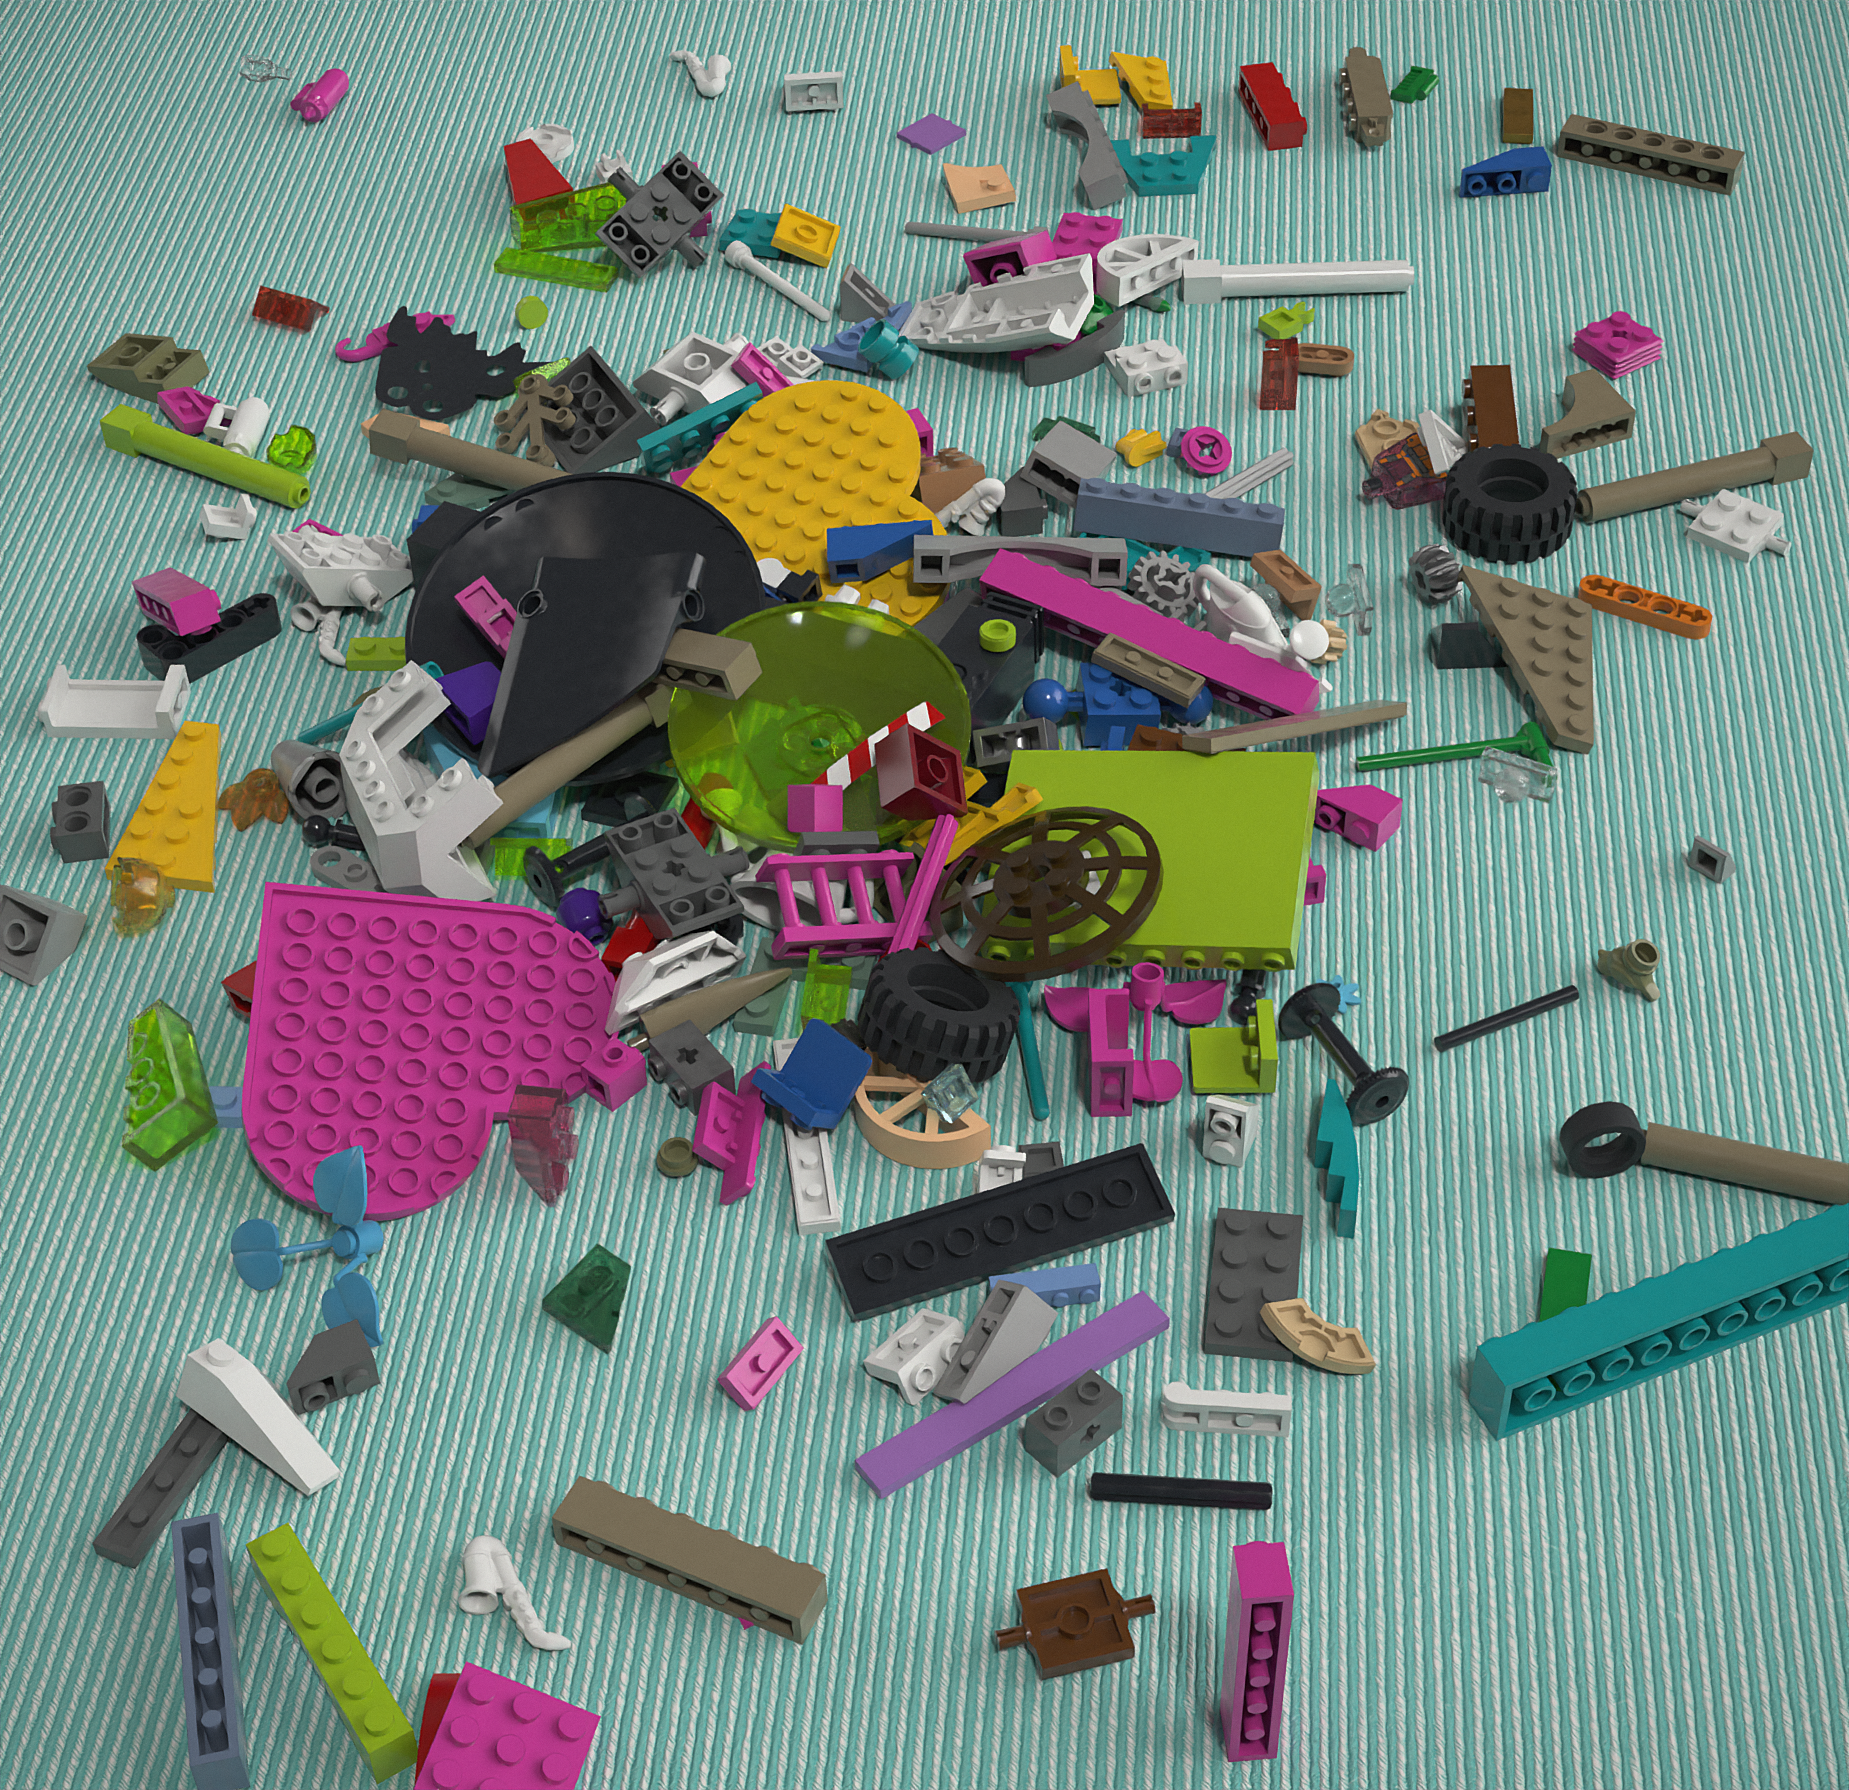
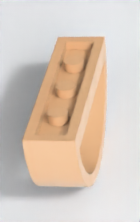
[854,1047,991,1169]

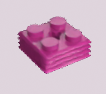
[1572,311,1664,380]

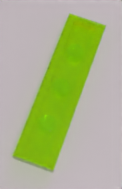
[494,247,619,293]

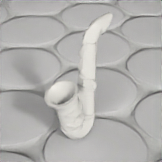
[669,50,731,97]
[934,478,1005,536]
[290,594,346,666]
[458,1535,571,1650]

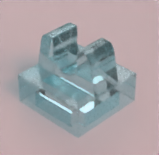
[921,1064,979,1123]

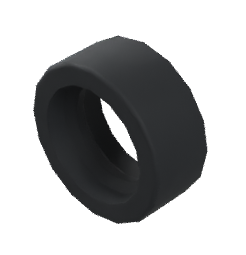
[1559,1101,1646,1178]

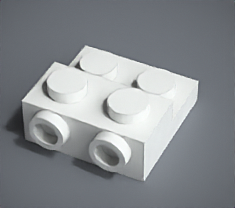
[1104,339,1188,397]

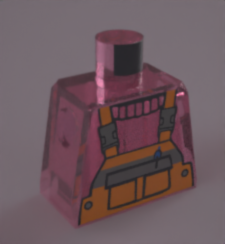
[1362,432,1448,510]

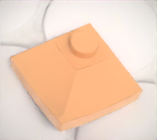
[942,163,1016,214]

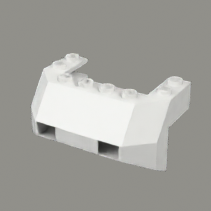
[339,660,504,901]

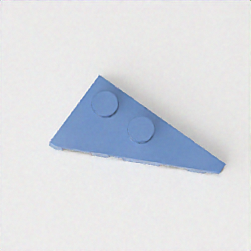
[811,301,912,372]

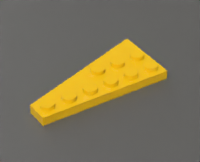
[105,720,222,893]

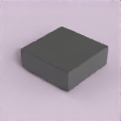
[1018,1141,1064,1179]

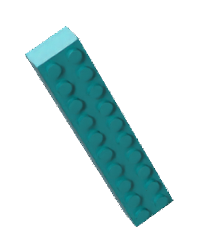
[1468,1203,1849,1441]

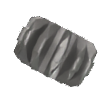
[1409,543,1462,605]

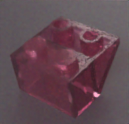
[507,1084,579,1207]

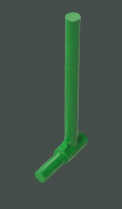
[1356,722,1558,784]

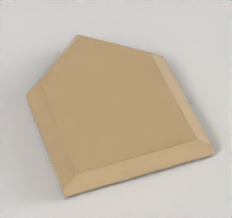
[1355,409,1428,479]

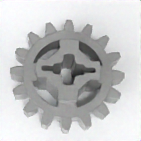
[1127,551,1200,618]

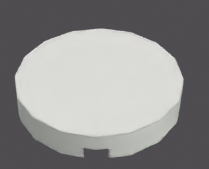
[516,124,574,163]

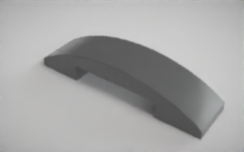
[1025,309,1125,387]

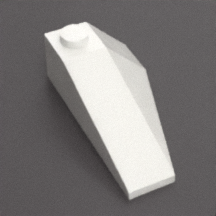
[176,1338,340,1496]

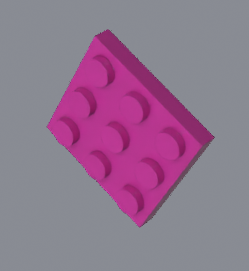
[413,1661,601,1790]

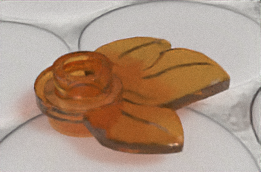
[217,768,289,832]

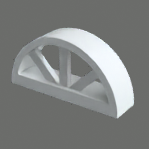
[1096,234,1199,307]

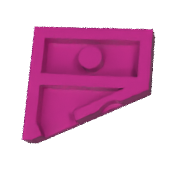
[157,386,232,434]

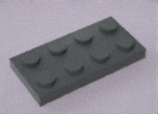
[1204,1208,1303,1362]

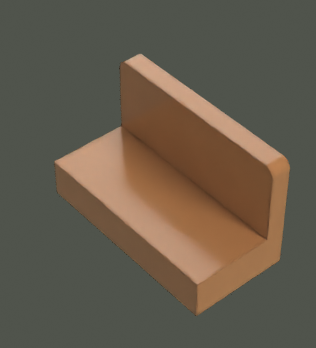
[1250,550,1322,621]

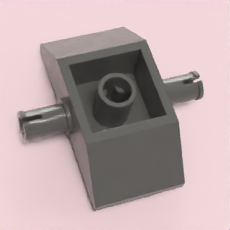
[595,151,724,278]
[597,807,750,939]

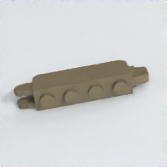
[1339,46,1393,147]

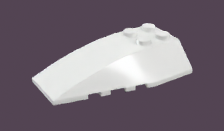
[898,253,1094,353]

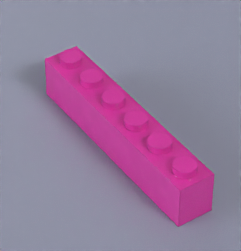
[1220,1541,1294,1762]

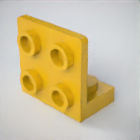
[1060,45,1121,106]

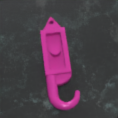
[335,311,455,362]

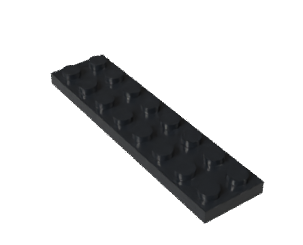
[825,1143,1175,1322]

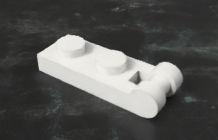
[1163,1381,1292,1437]

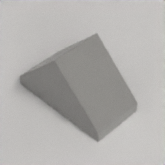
[840,263,896,323]

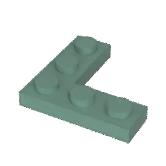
[734,937,877,1037]

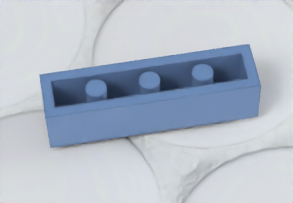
[989,1263,1101,1307]

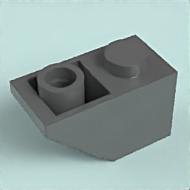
[996,467,1048,537]
[286,1319,381,1415]

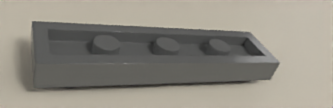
[92,1408,229,1569]

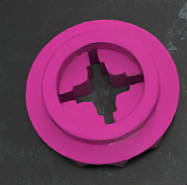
[1180,426,1232,477]

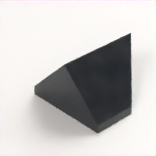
[1430,622,1508,669]

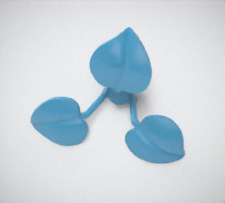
[231,1145,384,1347]

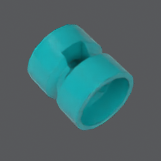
[858,319,919,379]

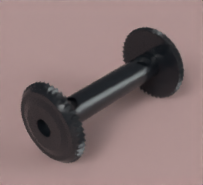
[523,794,657,908]
[1278,983,1409,1124]

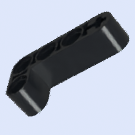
[136,593,282,684]

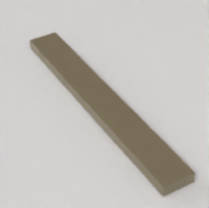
[1182,700,1407,754]

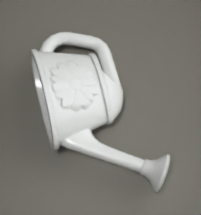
[1192,564,1329,660]
[700,791,874,932]

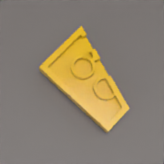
[1109,51,1173,115]

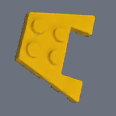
[899,765,1043,866]

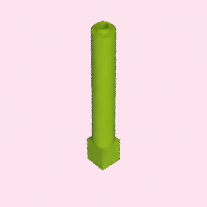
[99,404,311,509]

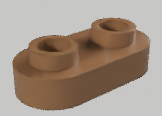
[1289,343,1354,377]

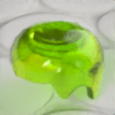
[266,425,317,475]

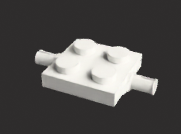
[1680,489,1791,563]

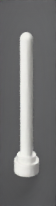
[725,241,830,321]

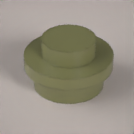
[657,1137,699,1176]

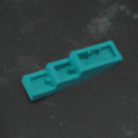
[1314,1078,1360,1239]

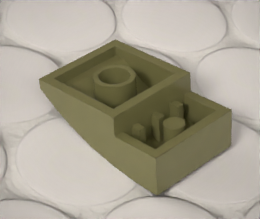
[87,333,210,404]

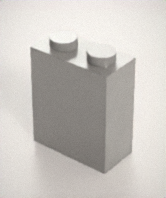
[1020,420,1117,509]

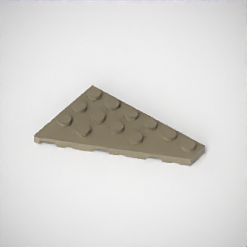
[1457,565,1594,755]

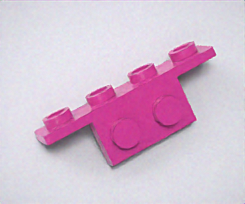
[692,1061,771,1206]

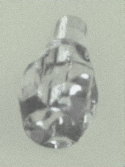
[240,54,292,83]

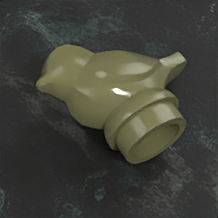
[1597,939,1660,1002]

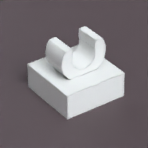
[595,150,633,188]

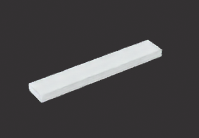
[773,1038,841,1236]

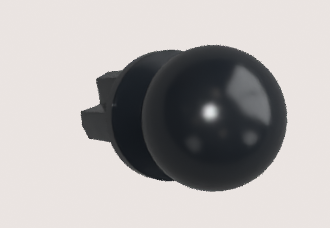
[302,815,366,851]
[1230,969,1267,1025]

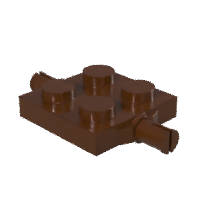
[994,1568,1156,1680]

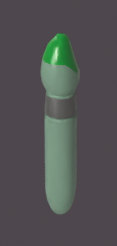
[1131,294,1171,312]

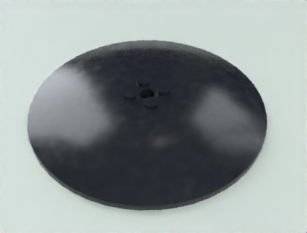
[405,472,767,786]

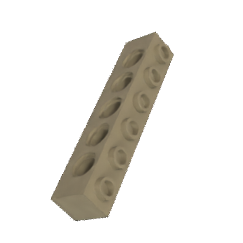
[1557,114,1745,196]

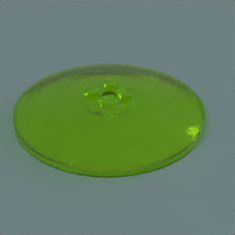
[668,601,971,854]

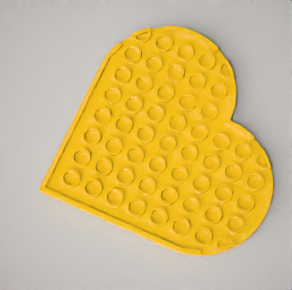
[681,380,951,638]

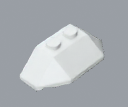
[605,931,747,1035]

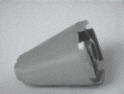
[271,740,348,820]

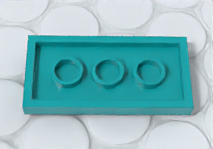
[637,382,763,475]

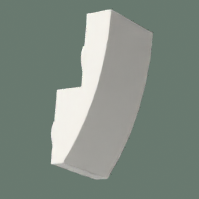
[757,336,824,379]

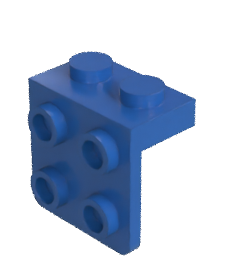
[751,1018,872,1130]

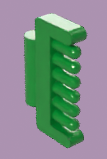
[1390,66,1439,103]

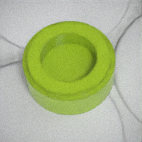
[515,296,548,329]
[979,619,1016,652]

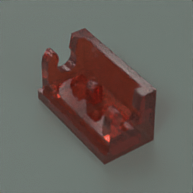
[1141,102,1202,139]
[1259,337,1299,410]

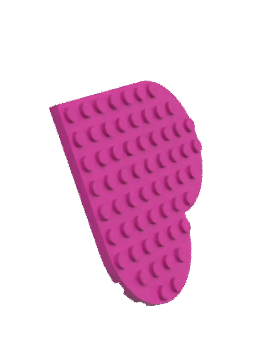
[241,882,619,1221]

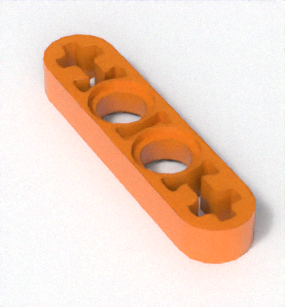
[1578,575,1713,640]

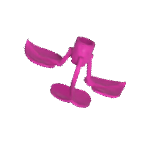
[1044,962,1226,1102]

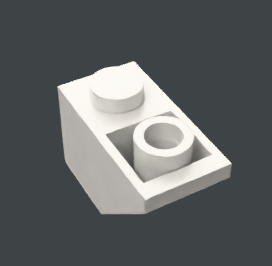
[1203,1094,1259,1168]

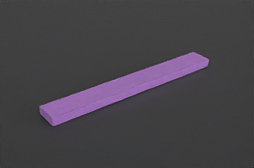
[855,1291,1170,1499]

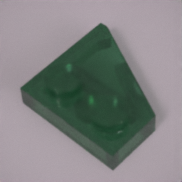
[542,1243,631,1354]

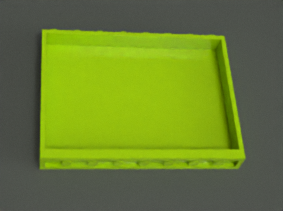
[980,750,1320,972]

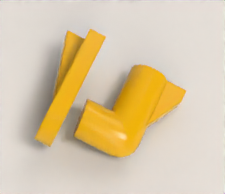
[1115,429,1167,467]

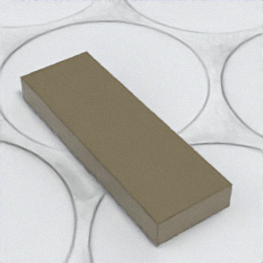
[1091,632,1206,708]

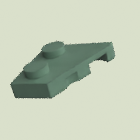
[424,473,516,509]

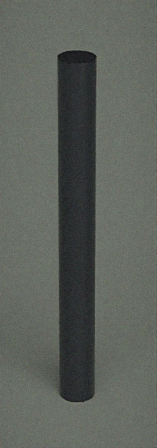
[1434,985,1579,1052]

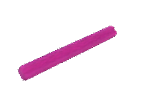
[887,814,958,955]

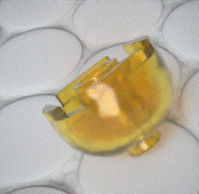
[110,857,175,934]

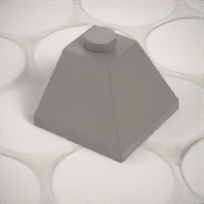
[0,884,87,985]

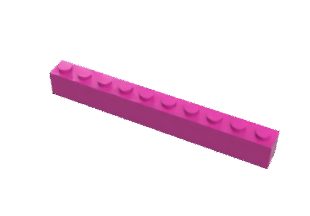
[979,548,1319,720]

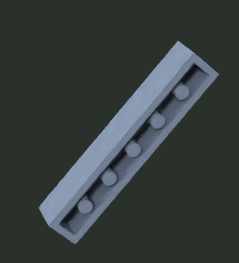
[1073,478,1285,557]
[171,1512,250,1790]

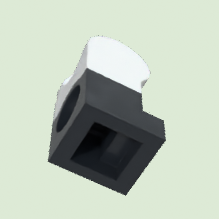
[757,558,823,609]

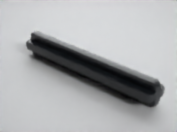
[1090,1472,1273,1510]

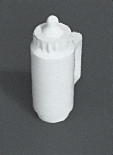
[203,397,270,457]

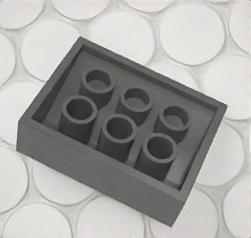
[522,346,661,474]

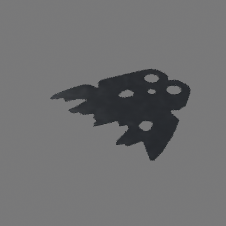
[375,306,560,420]

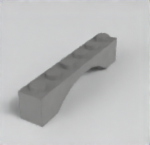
[1046,81,1128,210]
[913,535,1128,586]

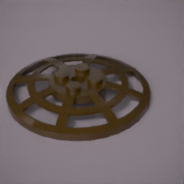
[930,806,1164,982]

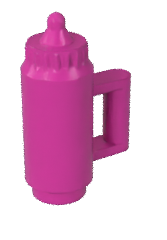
[290,68,349,122]

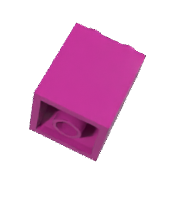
[963,230,1057,287]

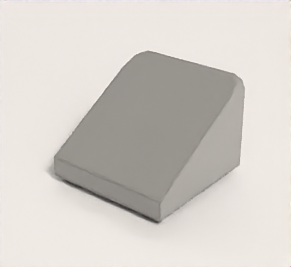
[1689,835,1736,884]

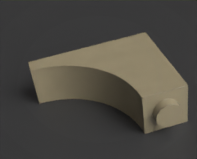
[1539,369,1636,459]

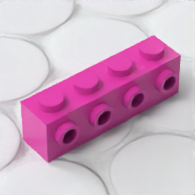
[131,567,221,636]

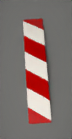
[811,701,945,790]

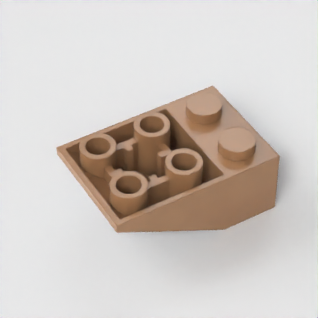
[910,447,986,514]

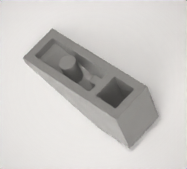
[933,1280,1059,1404]

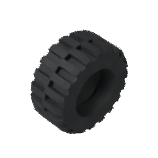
[1442,444,1578,564]
[857,947,1020,1086]

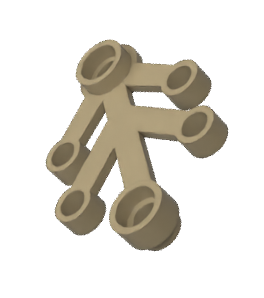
[494,374,576,467]

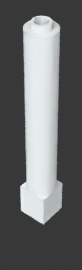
[1181,259,1414,304]

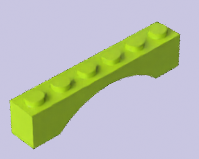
[245,1522,418,1784]

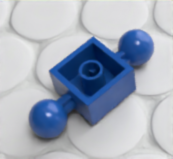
[1022,663,1213,746]

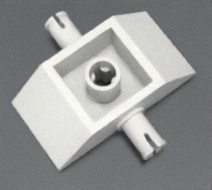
[632,332,764,425]
[268,525,414,612]

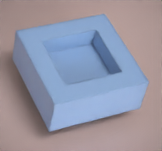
[201,1086,243,1128]

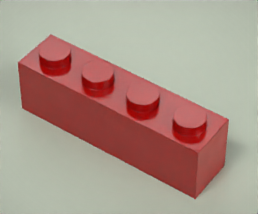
[1238,62,1307,151]

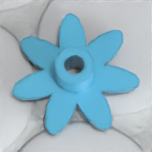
[1316,975,1361,1014]

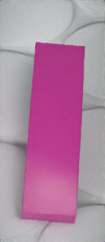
[454,575,517,659]

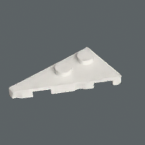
[1417,410,1468,475]

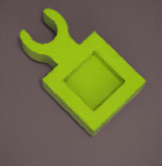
[1258,302,1315,342]

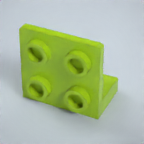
[1189,999,1278,1093]

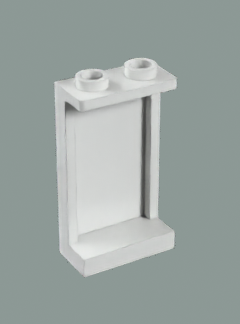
[38,664,191,739]

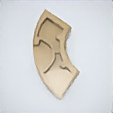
[1259,1298,1376,1374]

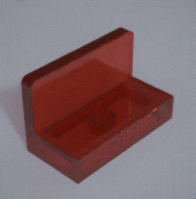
[252,285,330,333]

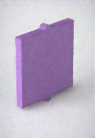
[897,113,966,155]

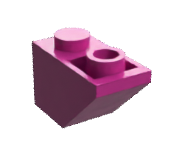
[1314,784,1403,852]

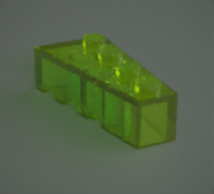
[509,182,627,254]
[121,998,218,1172]

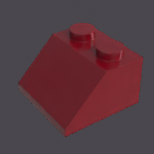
[874,723,968,821]

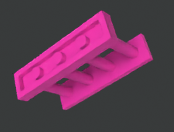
[755,850,933,960]

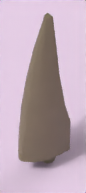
[627,967,792,1052]

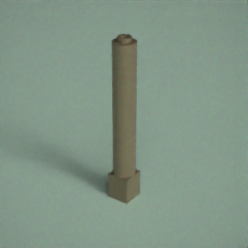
[369,408,573,491]
[1575,431,1814,523]
[458,682,692,850]
[1641,1122,1849,1205]

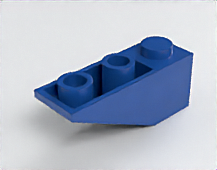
[1459,146,1552,198]
[827,520,934,583]

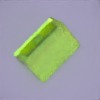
[490,837,573,876]
[801,949,853,1036]

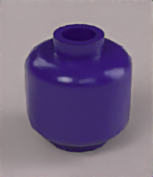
[556,888,614,946]

